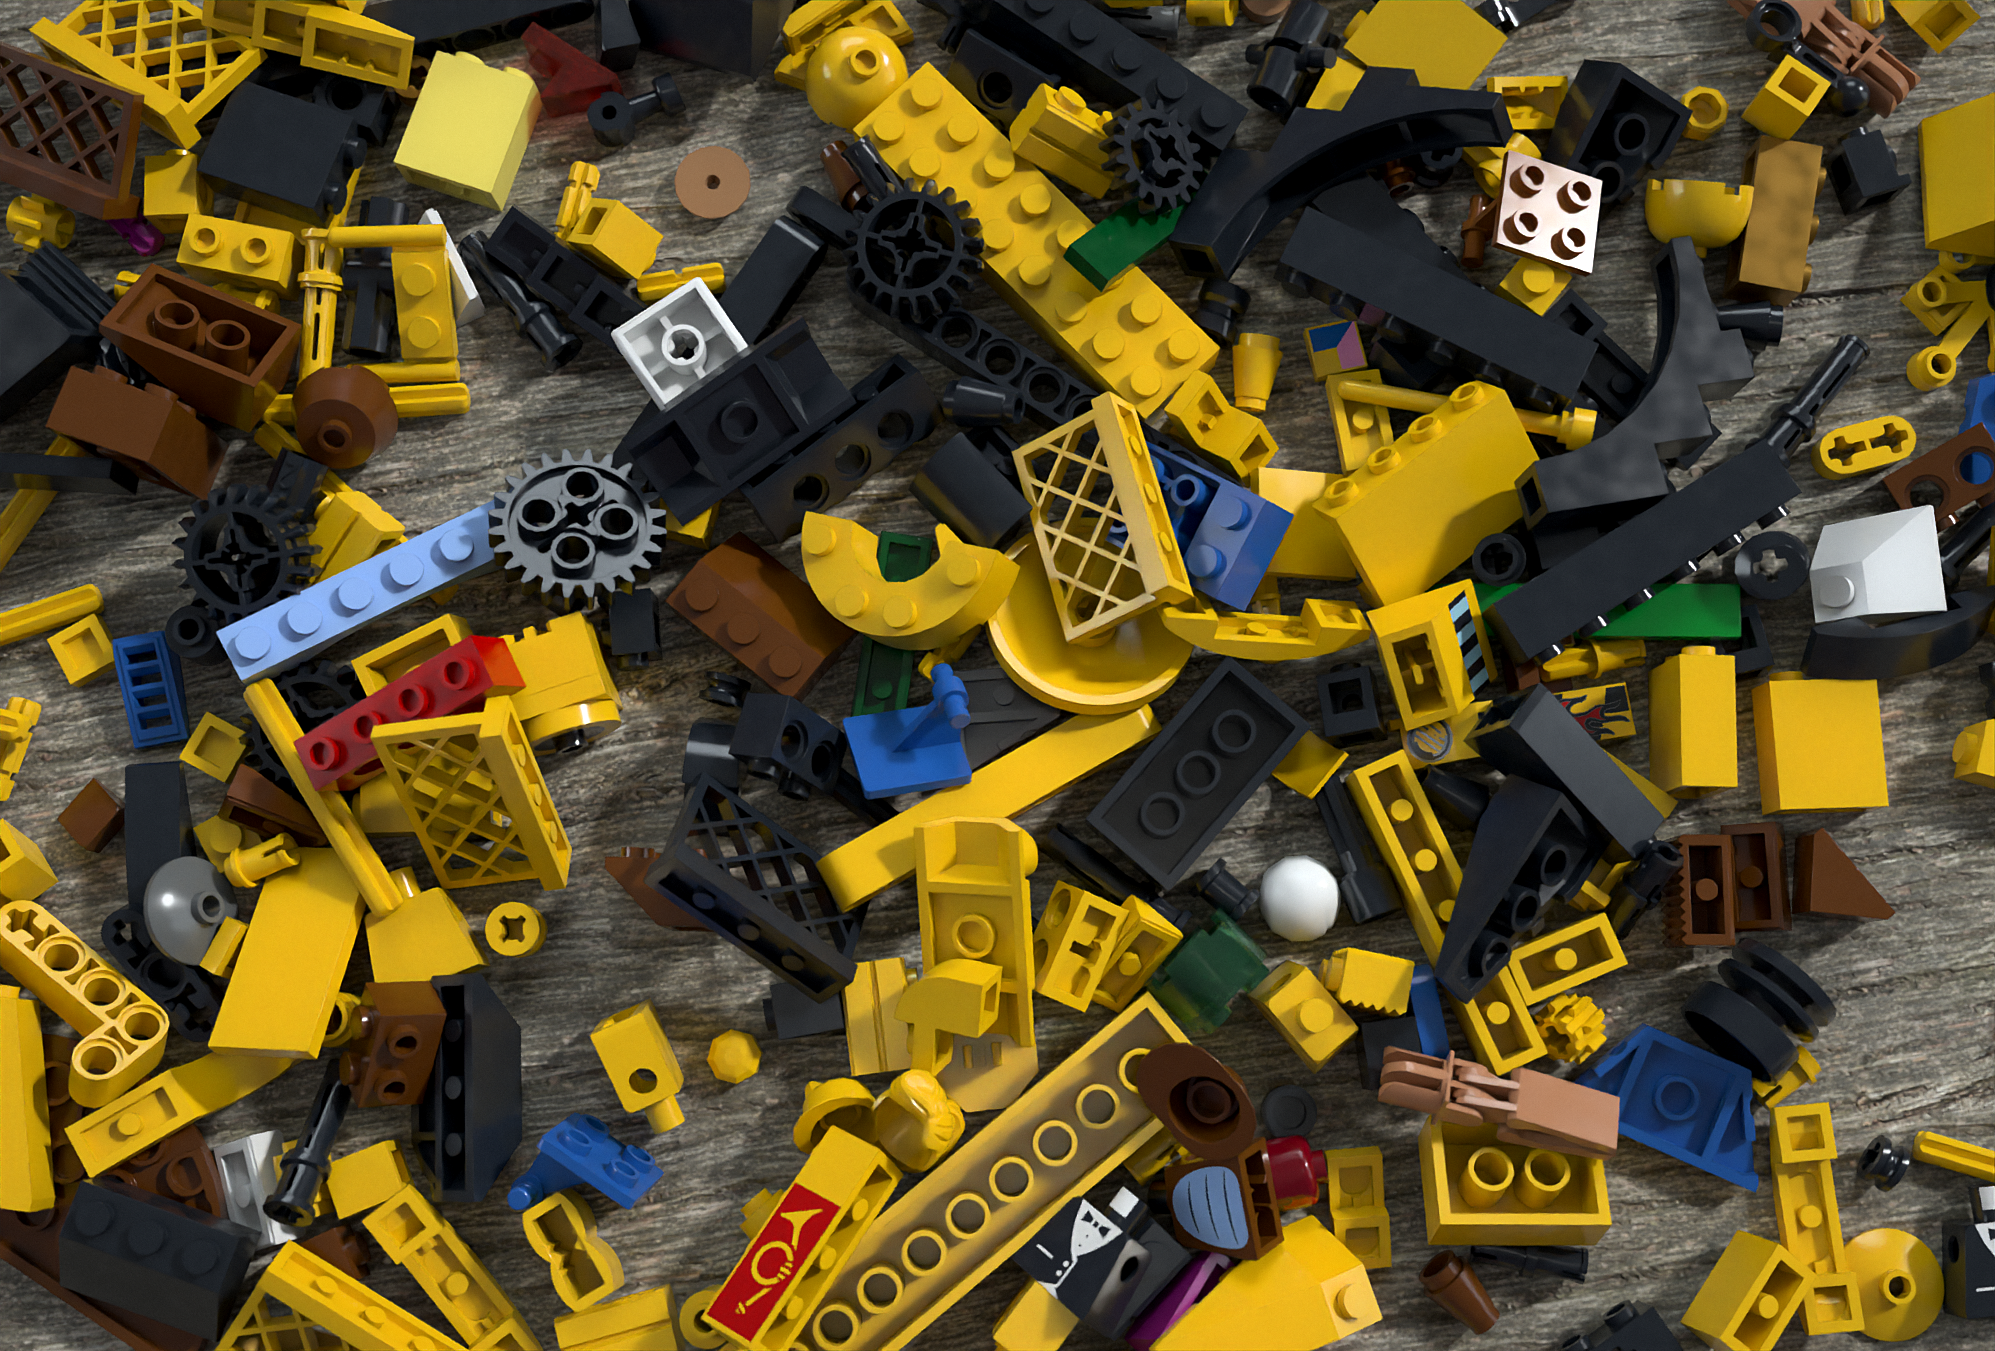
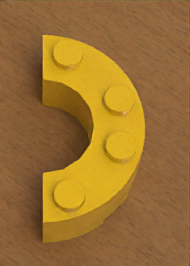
[801,511,1020,650]

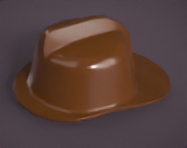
[1136,1042,1257,1161]

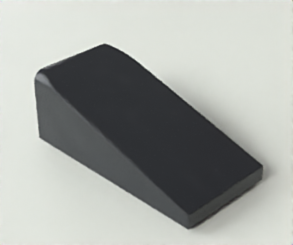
[593,0,641,75]

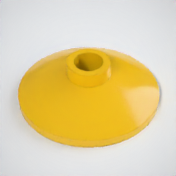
[1844,1228,1945,1342]

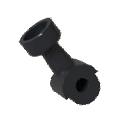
[587,72,686,148]

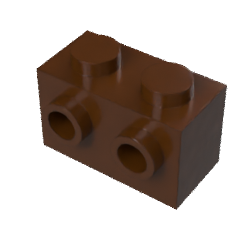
[339,981,447,1108]

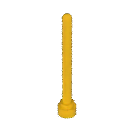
[1337,378,1597,451]

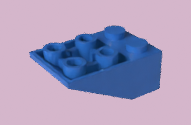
[1093,440,1294,611]

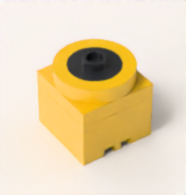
[497,611,623,757]

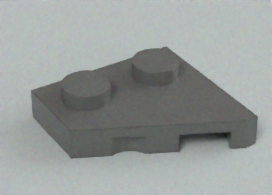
[953,668,1060,771]

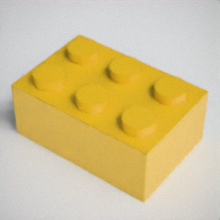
[1418,1114,1612,1245]

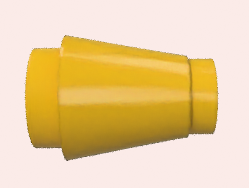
[1232,333,1284,412]

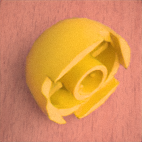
[804,25,909,134]
[1644,179,1754,258]

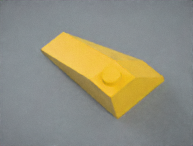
[1149,1215,1383,1351]

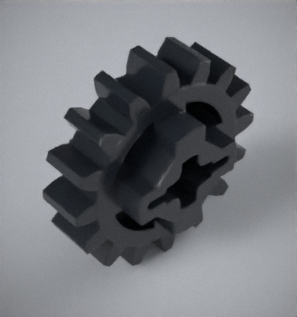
[1098,97,1203,216]

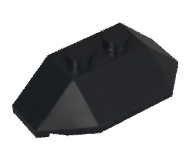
[411,973,522,1203]

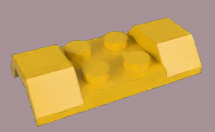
[913,816,1035,1047]

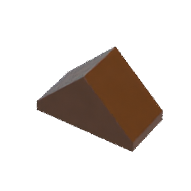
[1791,827,1896,923]

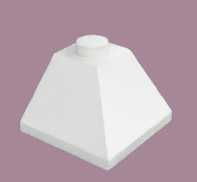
[1809,505,1947,625]

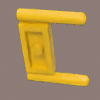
[328,224,460,383]

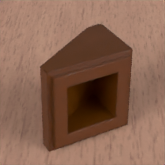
[57,778,125,853]

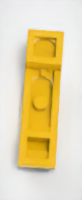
[1156,591,1372,661]
[1769,1102,1865,1336]
[362,1184,544,1351]

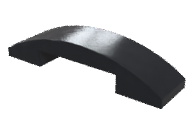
[1543,288,1722,472]
[1799,585,1995,680]

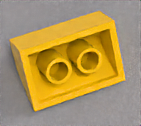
[1917,92,1995,257]

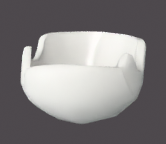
[1259,855,1341,941]

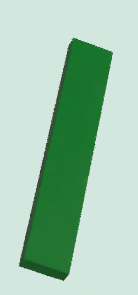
[1422,583,1741,640]

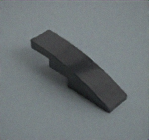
[482,204,649,357]
[125,761,197,991]

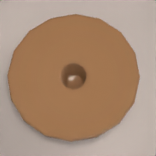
[674,146,751,219]

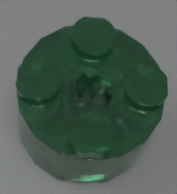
[1144,907,1270,1035]

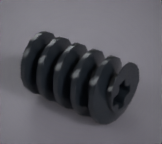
[1735,531,1811,601]

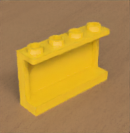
[1312,380,1540,609]

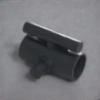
[1245,0,1341,126]

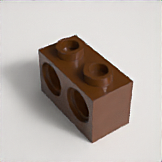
[1880,422,1995,534]

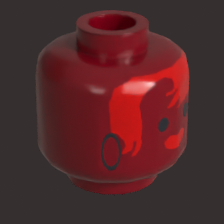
[1265,1134,1329,1212]

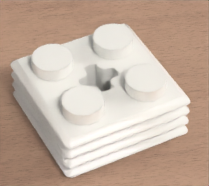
[611,277,748,411]

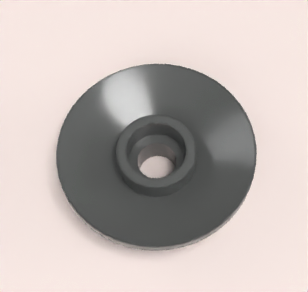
[143,857,239,966]

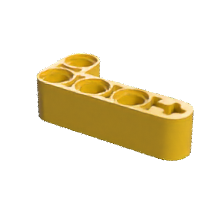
[0,900,169,1108]

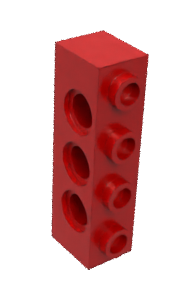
[293,635,527,792]

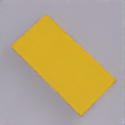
[208,847,381,1059]

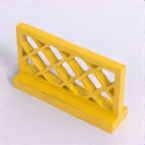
[29,0,268,151]
[1012,391,1194,645]
[370,695,572,891]
[215,1239,469,1351]

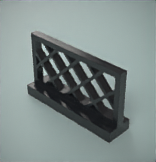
[642,771,871,1005]

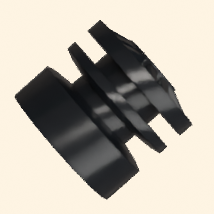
[1681,938,1837,1086]

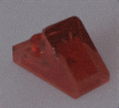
[521,22,625,117]

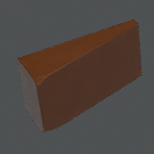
[217,763,329,848]

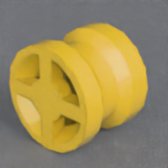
[485,902,548,958]

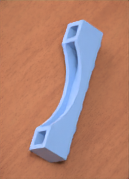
[216,500,539,686]

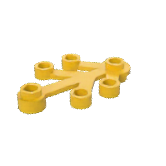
[1906,250,1995,391]

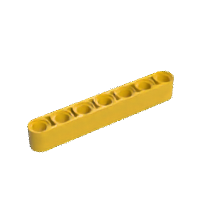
[815,703,1163,913]

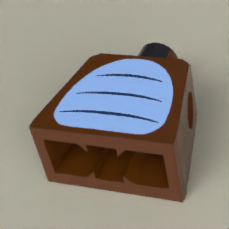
[1147,1137,1284,1261]

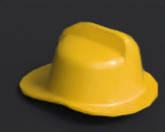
[793,1077,897,1166]

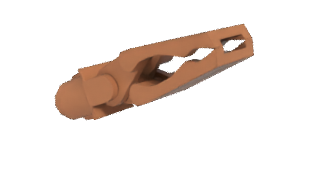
[1725,0,1921,119]
[1378,1046,1620,1161]

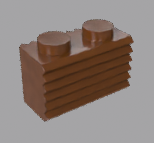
[1661,834,1735,948]

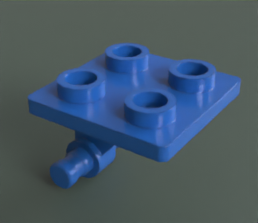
[843,663,972,799]
[507,1112,664,1211]

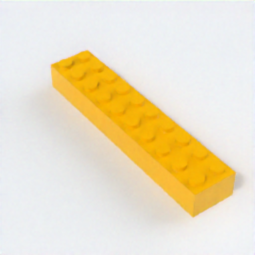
[717,992,1191,1351]

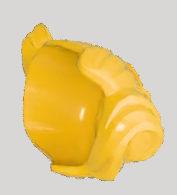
[871,1069,965,1173]

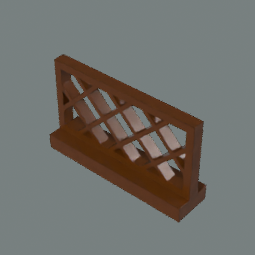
[0,41,145,220]

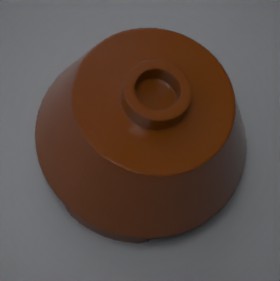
[291,364,398,469]

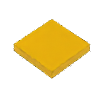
[1250,467,1356,581]

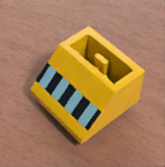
[1366,578,1498,731]

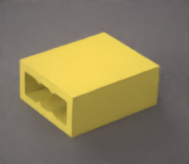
[393,50,544,212]

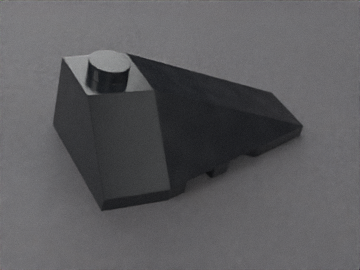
[1543,59,1693,235]
[1433,773,1606,1004]

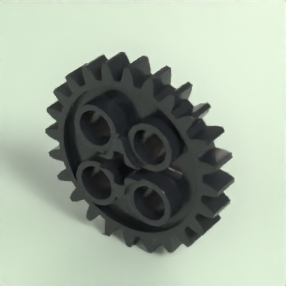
[488,449,667,611]

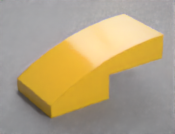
[1324,1146,1392,1269]

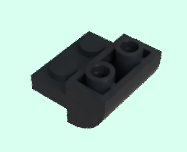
[908,425,1062,550]

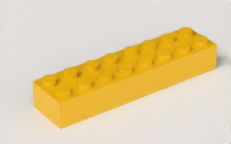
[853,61,1220,426]

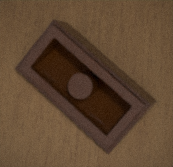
[1720,822,1792,933]

